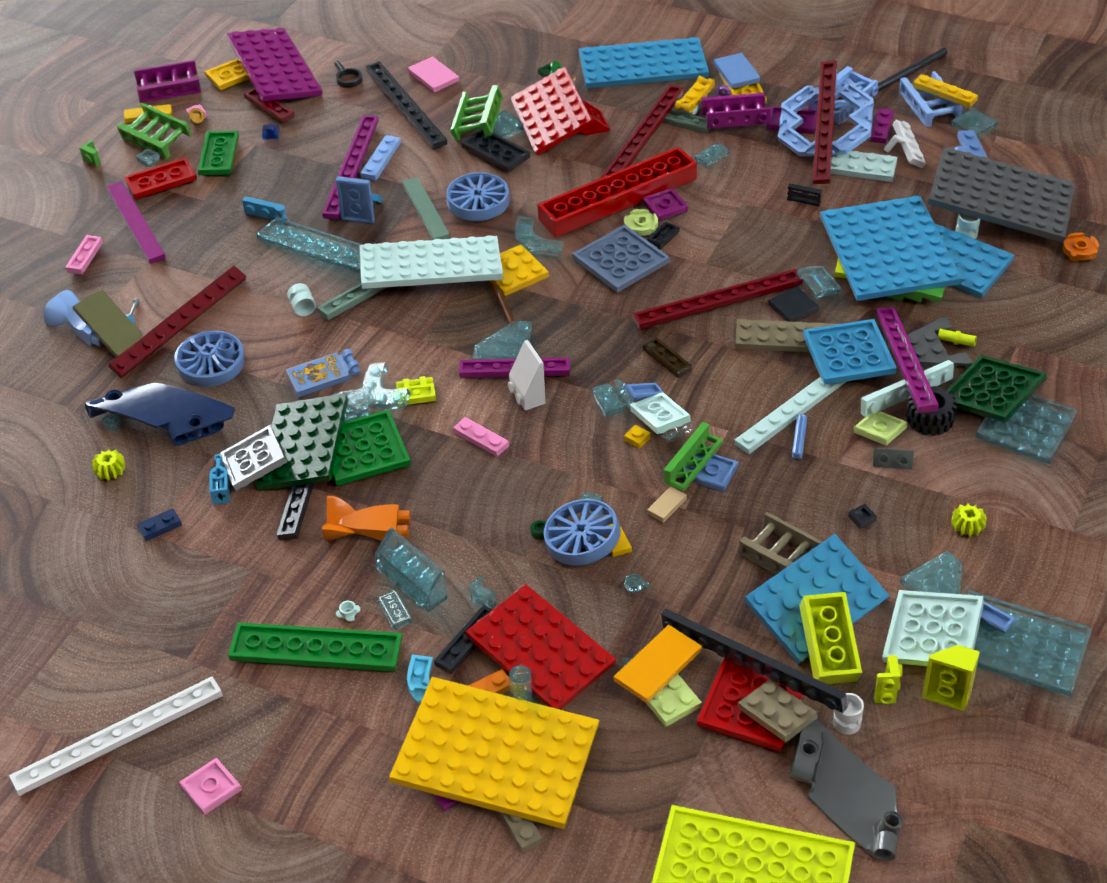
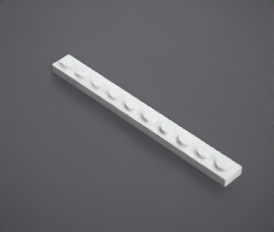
[9,677,223,796]

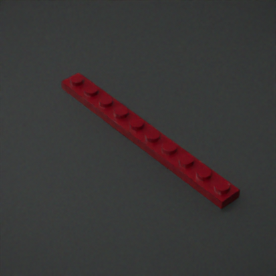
[813,61,837,185]
[600,84,684,178]
[108,266,247,379]
[632,269,803,330]

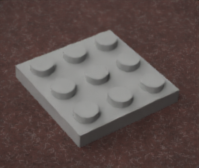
[220,425,287,490]

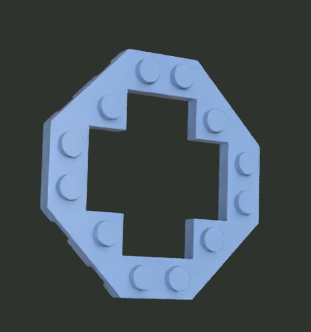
[778,83,874,156]

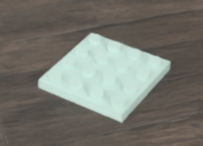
[882,590,984,666]

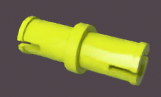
[938,329,977,347]

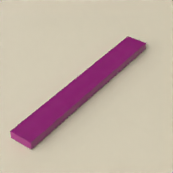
[106,181,166,264]

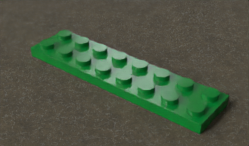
[228,622,403,672]

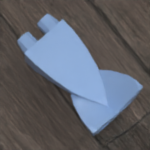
[44,290,103,347]

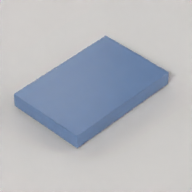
[713,53,761,89]
[336,176,375,224]
[681,453,739,492]

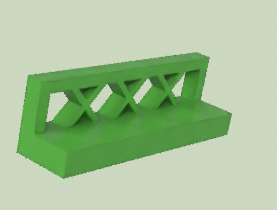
[664,422,723,492]

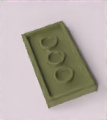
[73,289,144,357]

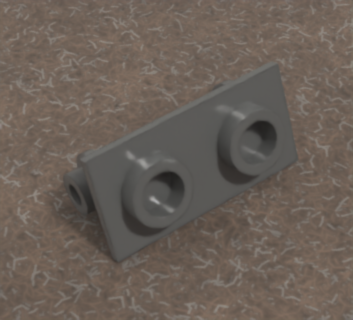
[873,448,914,469]

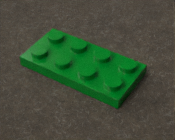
[198,131,239,176]

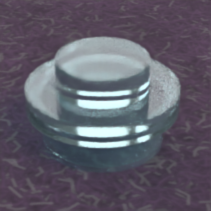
[102,414,122,431]

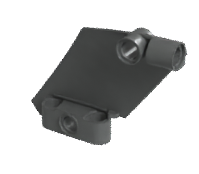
[789,719,903,861]

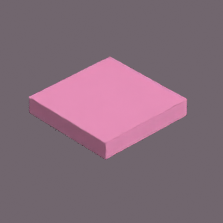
[179,758,242,815]

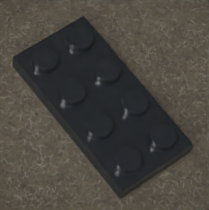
[461,129,531,172]

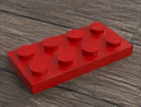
[124,157,197,199]

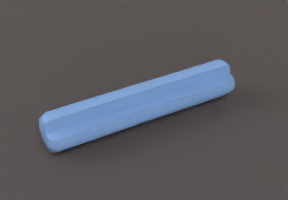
[792,414,807,460]

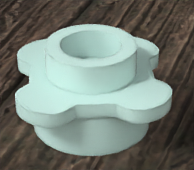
[336,601,360,622]

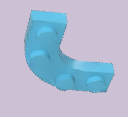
[407,655,433,705]

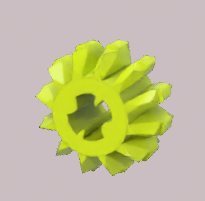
[92,449,126,481]
[951,503,987,537]

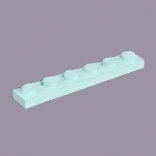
[861,360,954,417]

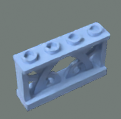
[808,66,878,125]

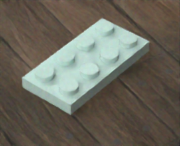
[831,151,897,182]

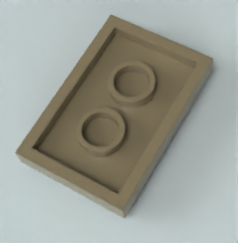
[738,679,818,742]

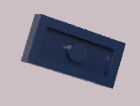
[137,508,182,542]

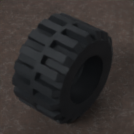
[906,386,957,435]

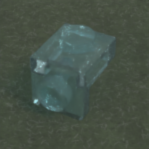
[469,575,496,609]

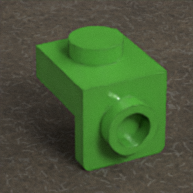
[80,140,101,167]

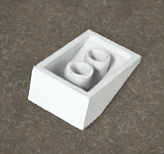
[508,340,546,411]

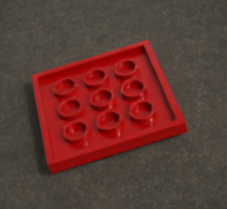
[697,657,803,752]

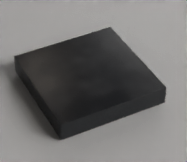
[768,287,819,322]

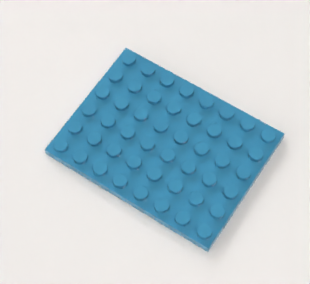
[820,196,962,301]

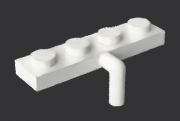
[884,120,926,168]

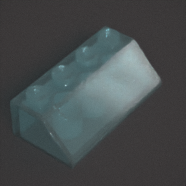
[375,528,448,612]

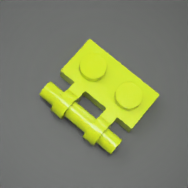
[396,376,436,406]

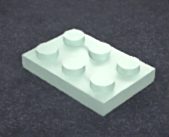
[630,392,691,434]

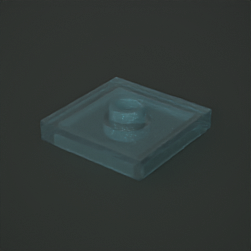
[951,108,998,138]

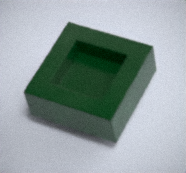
[538,63,551,78]

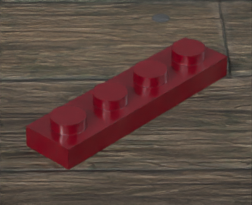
[244,87,295,124]

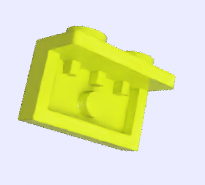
[874,655,903,704]

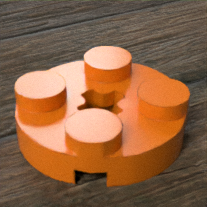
[1062,233,1099,262]

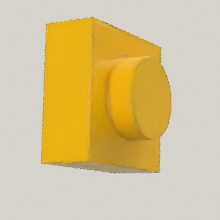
[624,425,651,449]

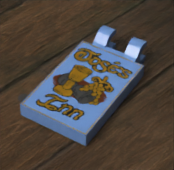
[286,349,360,397]

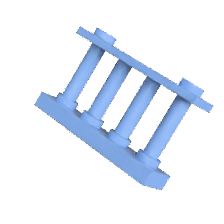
[899,71,964,127]

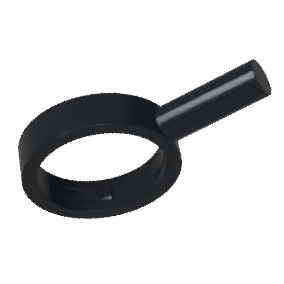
[334,61,363,88]

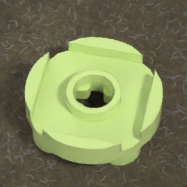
[624,209,658,236]

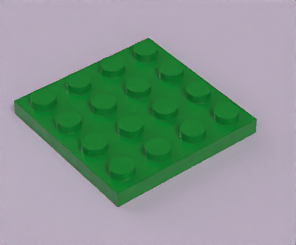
[332,410,411,486]

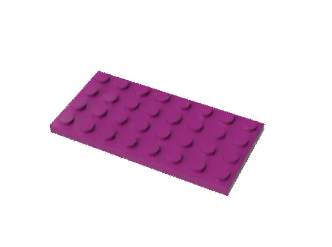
[226,27,322,101]

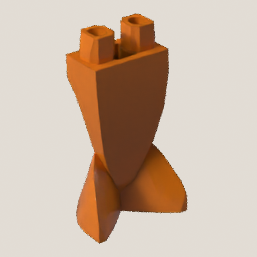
[322,496,411,544]

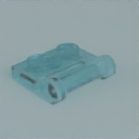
[796,265,842,299]

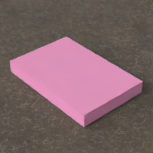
[408,57,459,93]

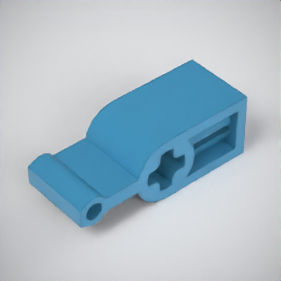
[209,454,231,505]

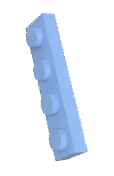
[360,135,401,181]

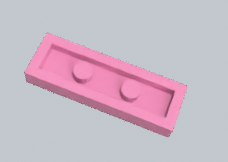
[65,235,103,275]
[453,417,509,457]

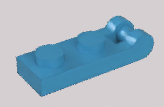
[242,196,287,224]

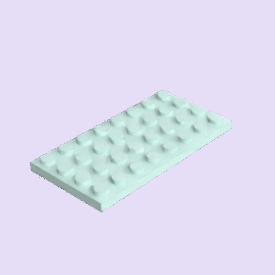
[360,235,503,289]

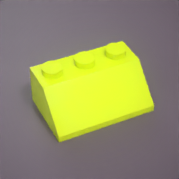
[922,645,980,712]

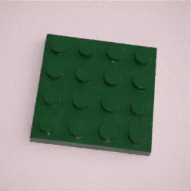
[947,355,1047,423]

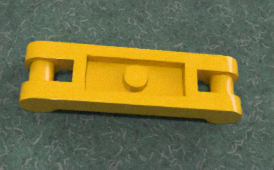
[675,76,715,113]

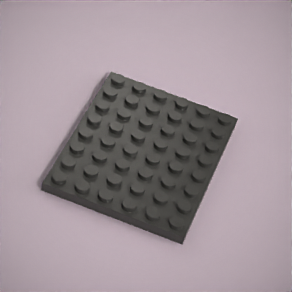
[927,147,1075,243]

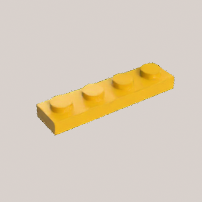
[913,74,978,108]

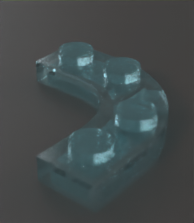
[515,216,564,257]
[363,363,410,409]

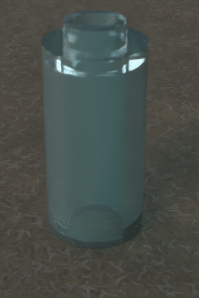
[509,665,533,703]

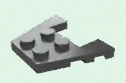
[907,317,973,369]

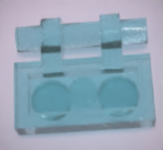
[592,379,635,417]
[334,387,372,421]

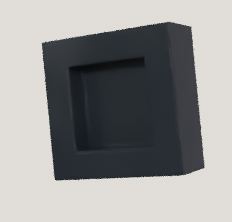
[848,504,877,529]

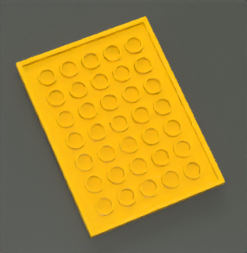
[389,677,599,829]

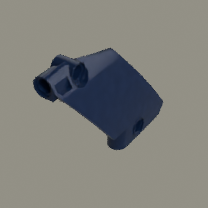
[85,383,235,445]

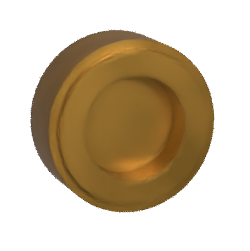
[188,108,205,125]

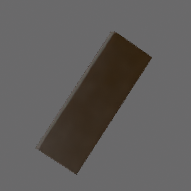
[643,337,692,378]

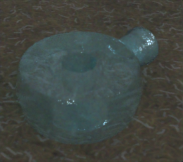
[624,573,650,592]

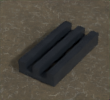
[787,183,822,207]
[646,221,680,250]

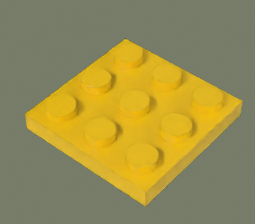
[489,244,549,296]

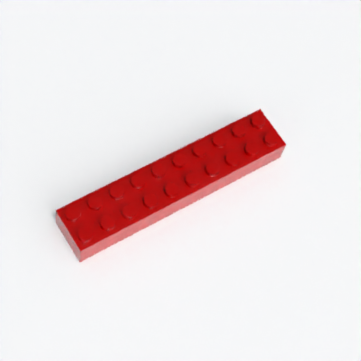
[537,147,697,238]

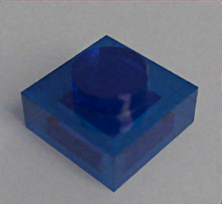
[262,124,280,139]

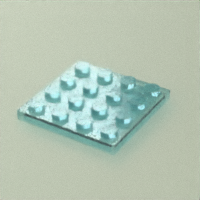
[976,395,1078,464]

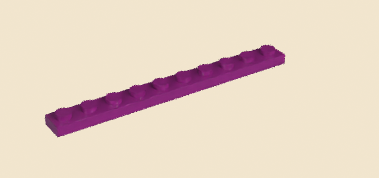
[322,115,379,220]
[876,307,939,413]

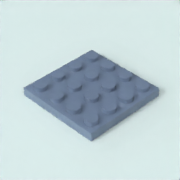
[572,224,670,293]

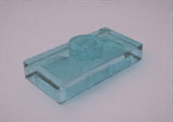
[695,142,729,167]

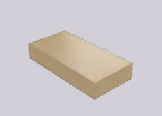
[647,486,687,523]

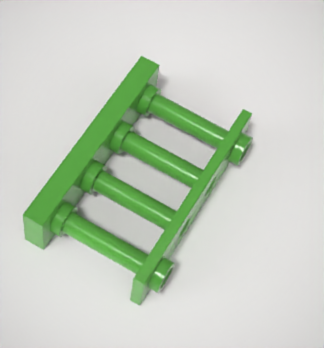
[450,85,503,142]
[117,103,192,159]

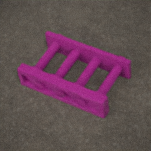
[134,59,201,103]
[701,93,771,129]

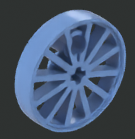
[446,172,510,221]
[174,331,245,387]
[544,499,621,565]

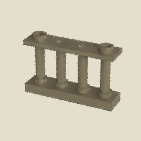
[739,512,823,575]

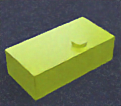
[799,592,862,684]

